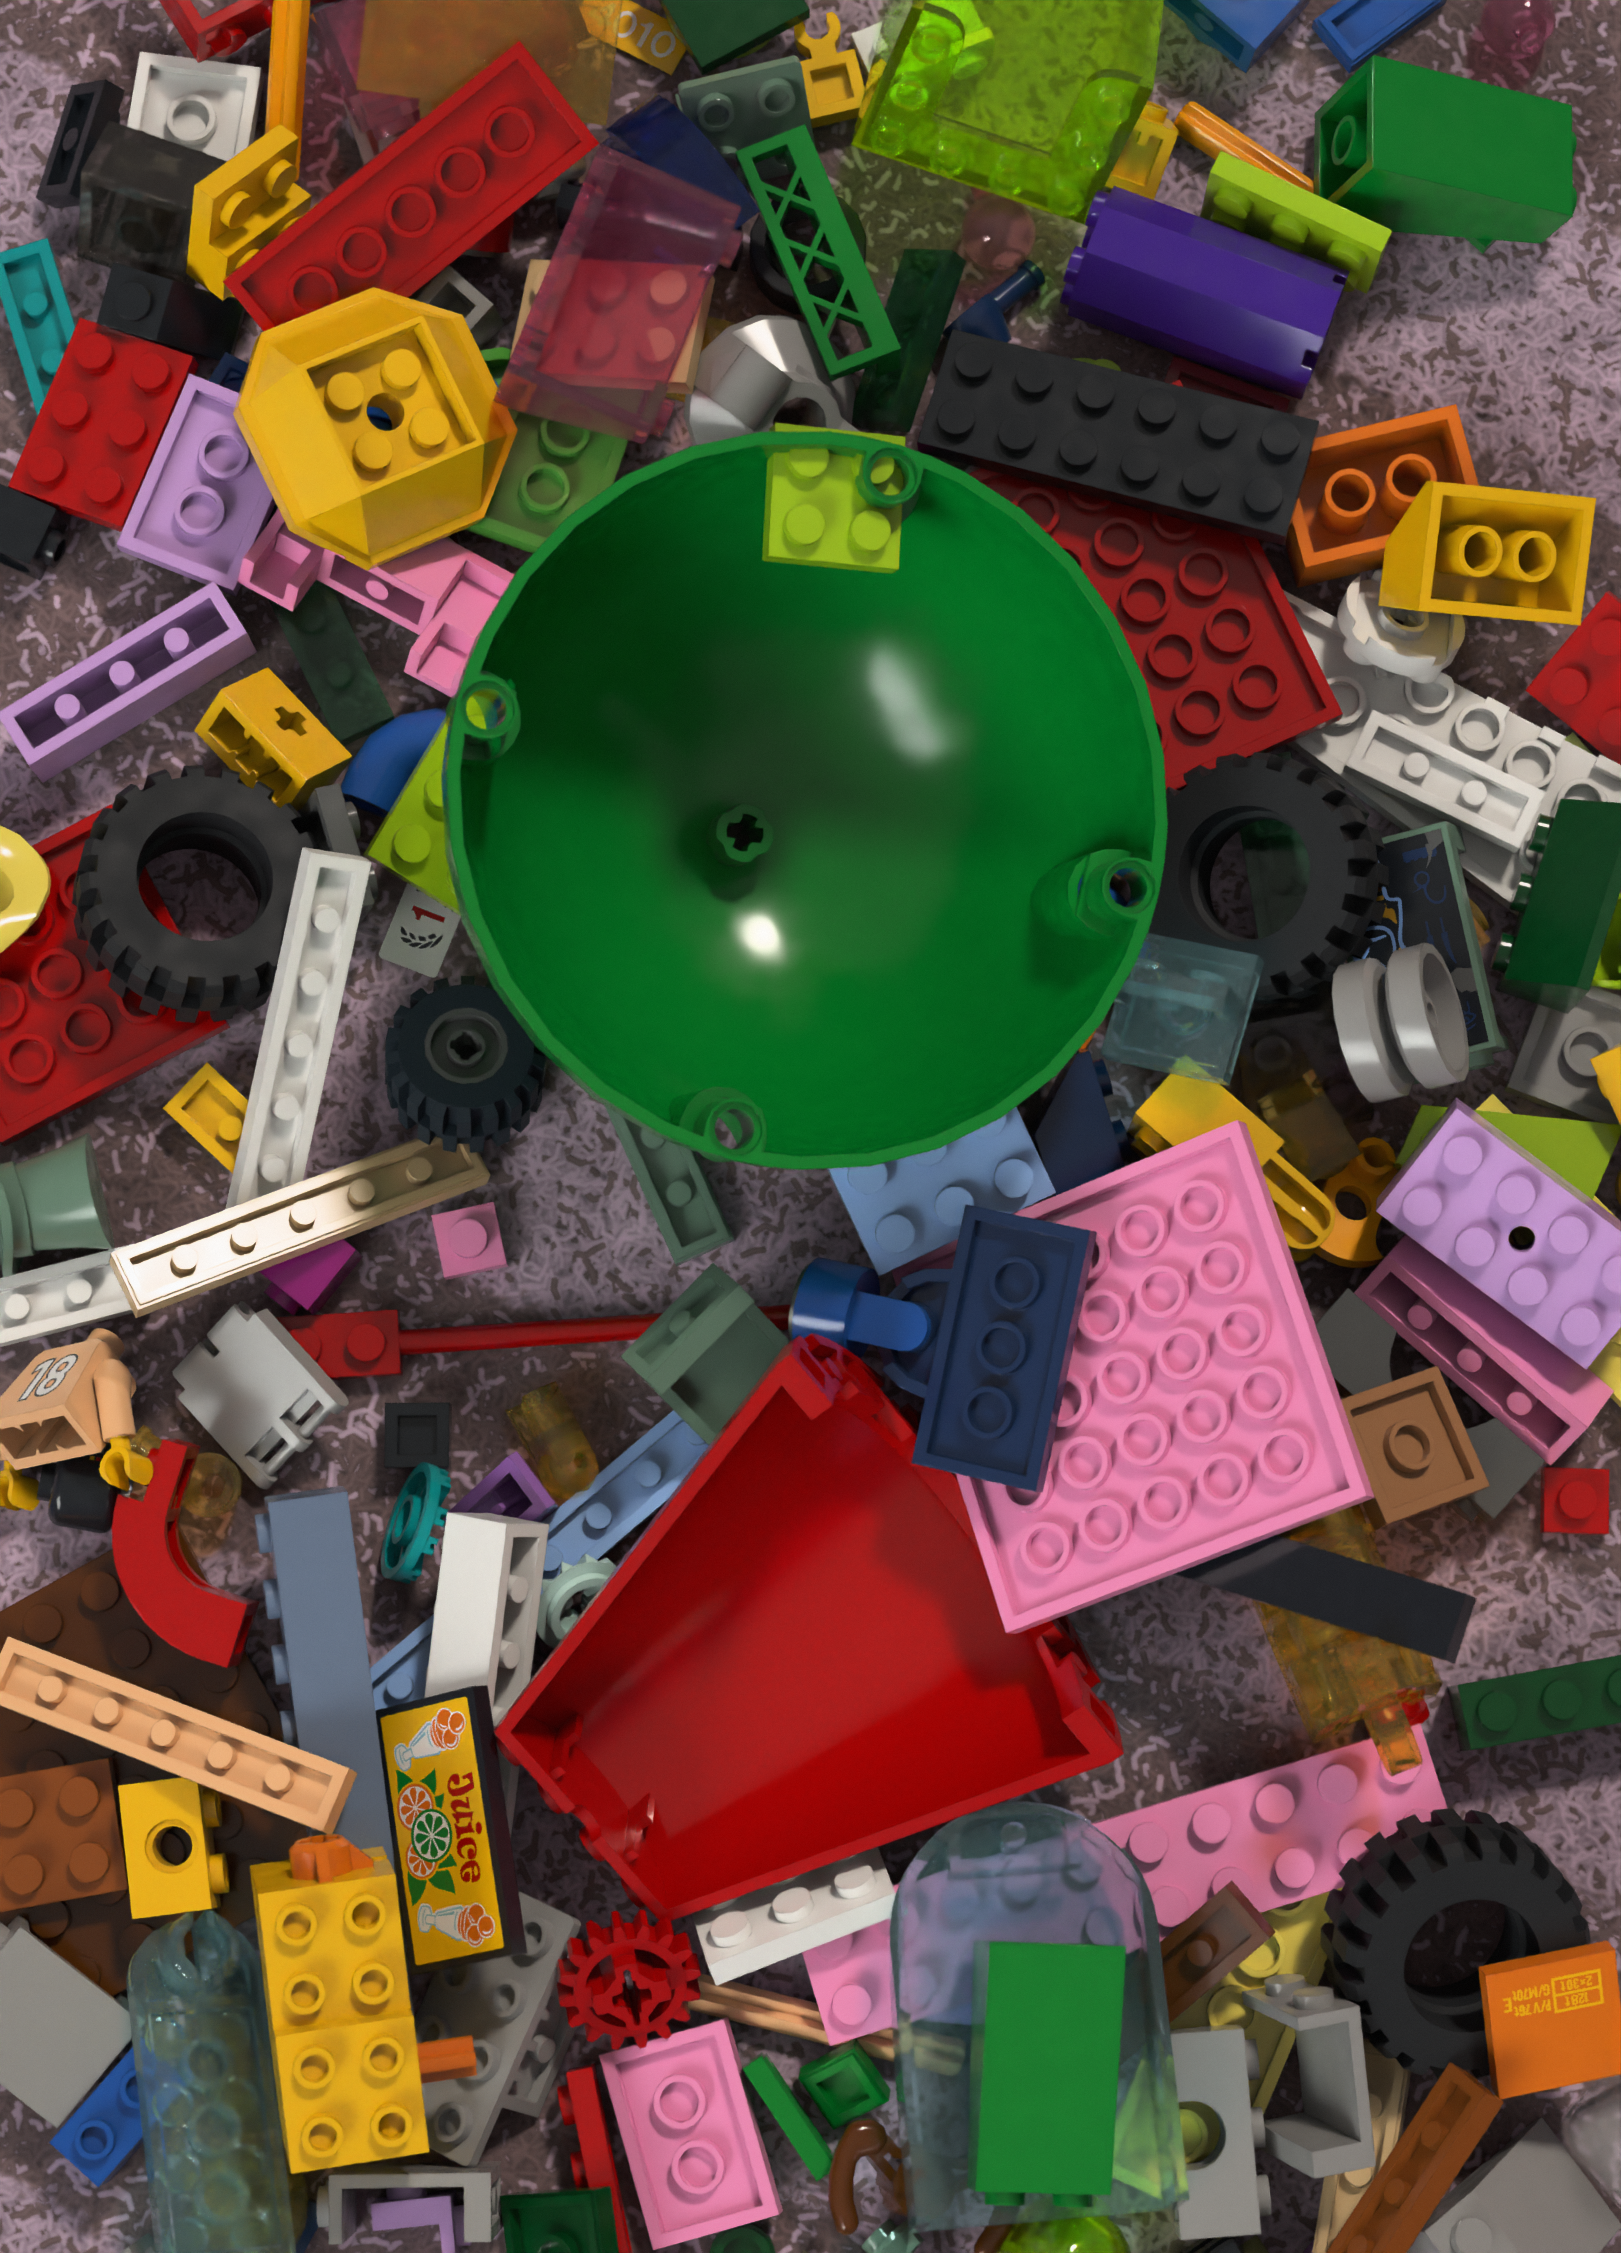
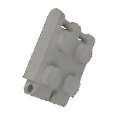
[172,1301,349,1489]

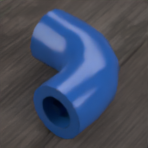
[341,708,446,818]

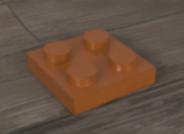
[0,1758,129,1912]

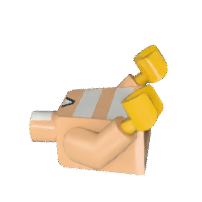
[0,1328,153,1511]

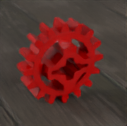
[556,1909,701,2050]

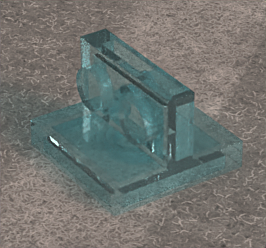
[1101,933,1264,1086]

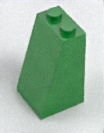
[1314,55,1577,244]
[967,1940,1126,2208]

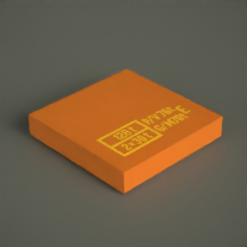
[1478,1940,1621,2100]

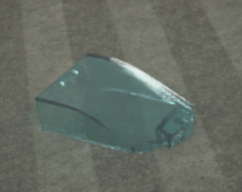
[888,1801,1190,2233]

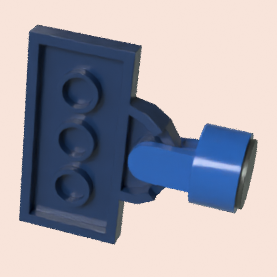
[788,1204,1097,1492]

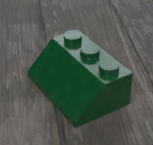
[1490,798,1621,1014]

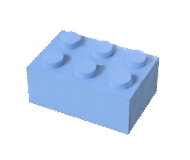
[827,1107,1056,1276]

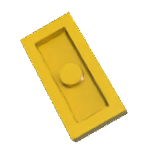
[163,1062,248,1174]

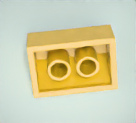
[1378,481,1596,626]

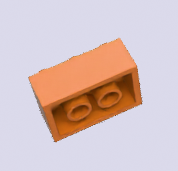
[1285,404,1479,588]

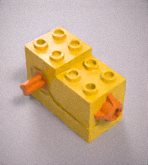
[250,1834,477,2174]

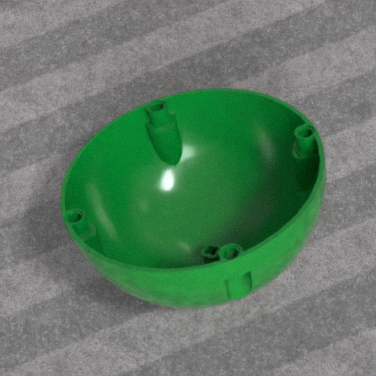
[441,431,1168,1170]

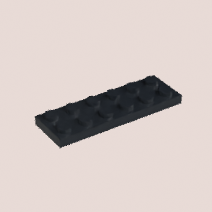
[917,329,1319,546]

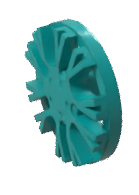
[381,1462,451,1584]

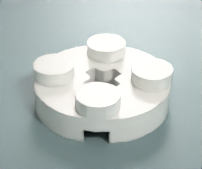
[1337,569,1465,684]

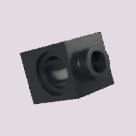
[0,484,69,581]

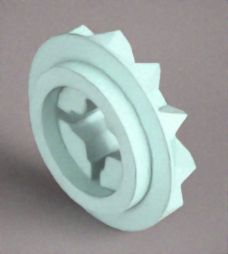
[536,1554,616,1648]

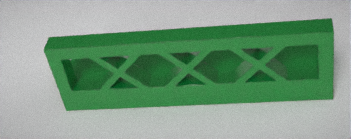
[735,124,901,382]

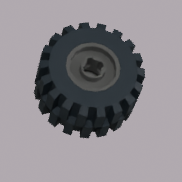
[385,976,546,1153]

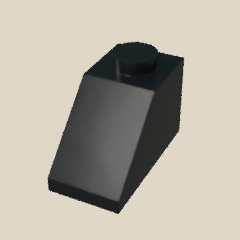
[97,262,246,360]

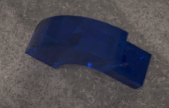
[600,93,760,248]

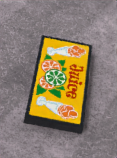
[375,1686,527,1976]

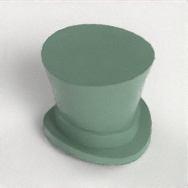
[0,1132,115,1278]

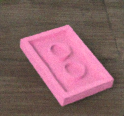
[599,2017,783,2250]

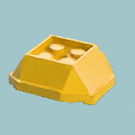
[233,287,518,571]

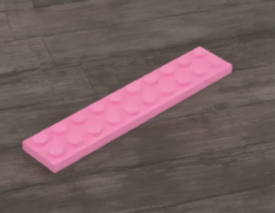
[802,1723,1448,2046]

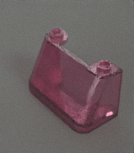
[493,144,744,444]

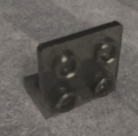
[1222,980,1374,1136]

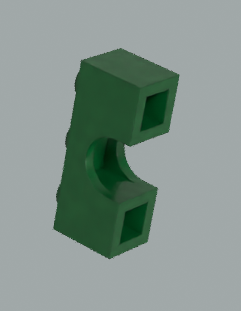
[1447,1655,1621,1751]

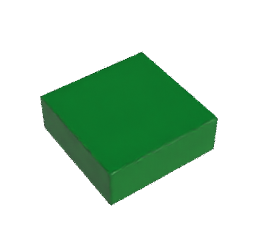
[798,2038,891,2130]

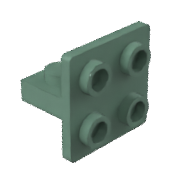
[674,56,816,194]

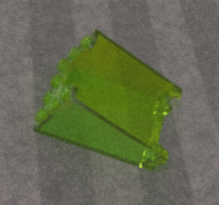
[851,0,1164,225]

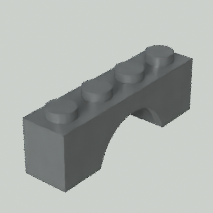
[1315,1288,1545,1523]

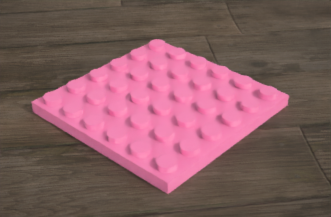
[891,1120,1375,1634]

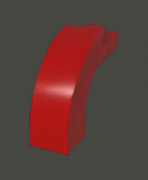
[112,1438,259,1668]

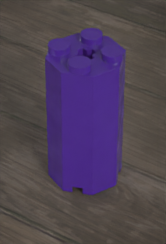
[1060,186,1350,400]

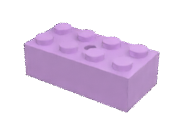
[1376,1098,1621,1370]

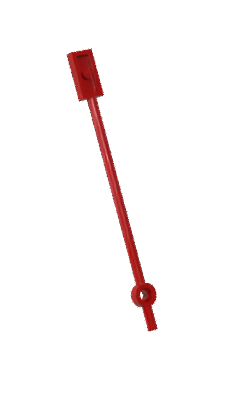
[275,1304,790,1380]

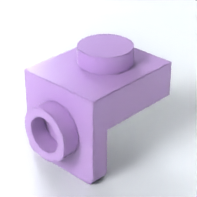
[371,2188,472,2253]

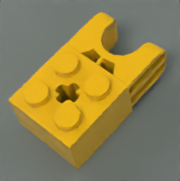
[1127,1056,1335,1263]

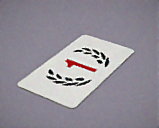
[379,883,461,978]

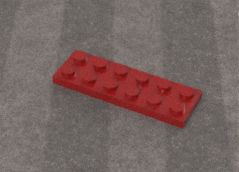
[223,40,599,332]

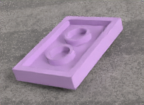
[116,373,276,596]

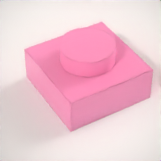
[431,1202,508,1280]

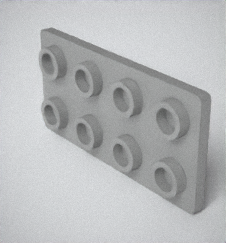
[414,1890,581,2168]

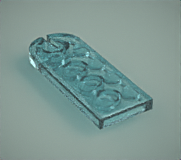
[126,1910,296,2253]

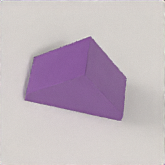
[444,1451,559,1523]

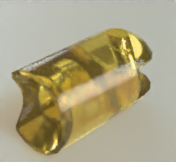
[505,1381,599,1500]

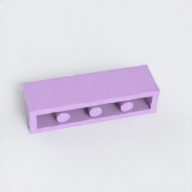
[0,581,257,783]

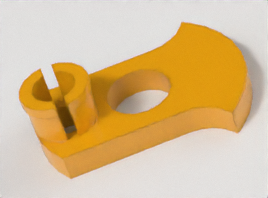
[1312,1137,1398,1268]

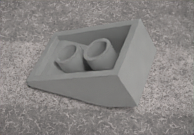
[1407,2117,1621,2253]

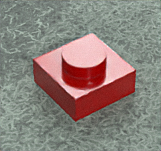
[1540,1467,1609,1535]

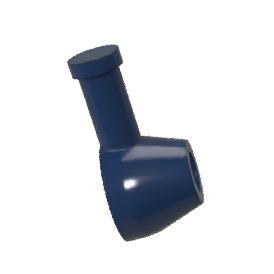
[942,260,1045,343]

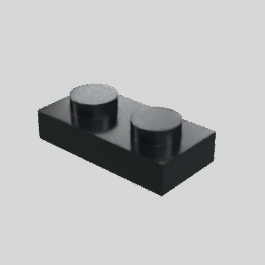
[36,79,125,209]

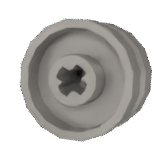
[1332,943,1469,1103]

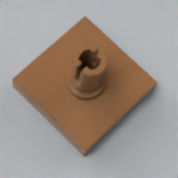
[1341,1366,1490,1531]

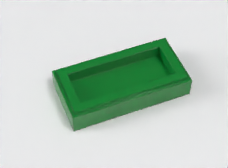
[742,2052,834,2181]

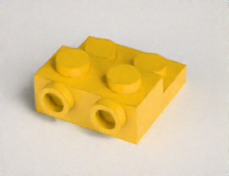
[186,124,312,301]

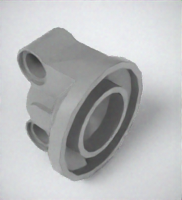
[684,315,860,446]

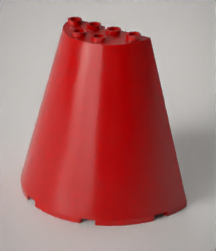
[494,1333,1124,1921]

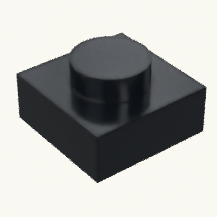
[384,1402,452,1469]

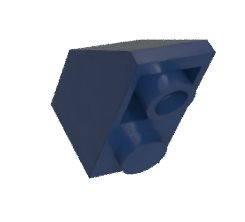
[1028,1049,1132,1197]

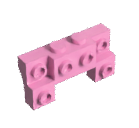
[237,509,514,698]

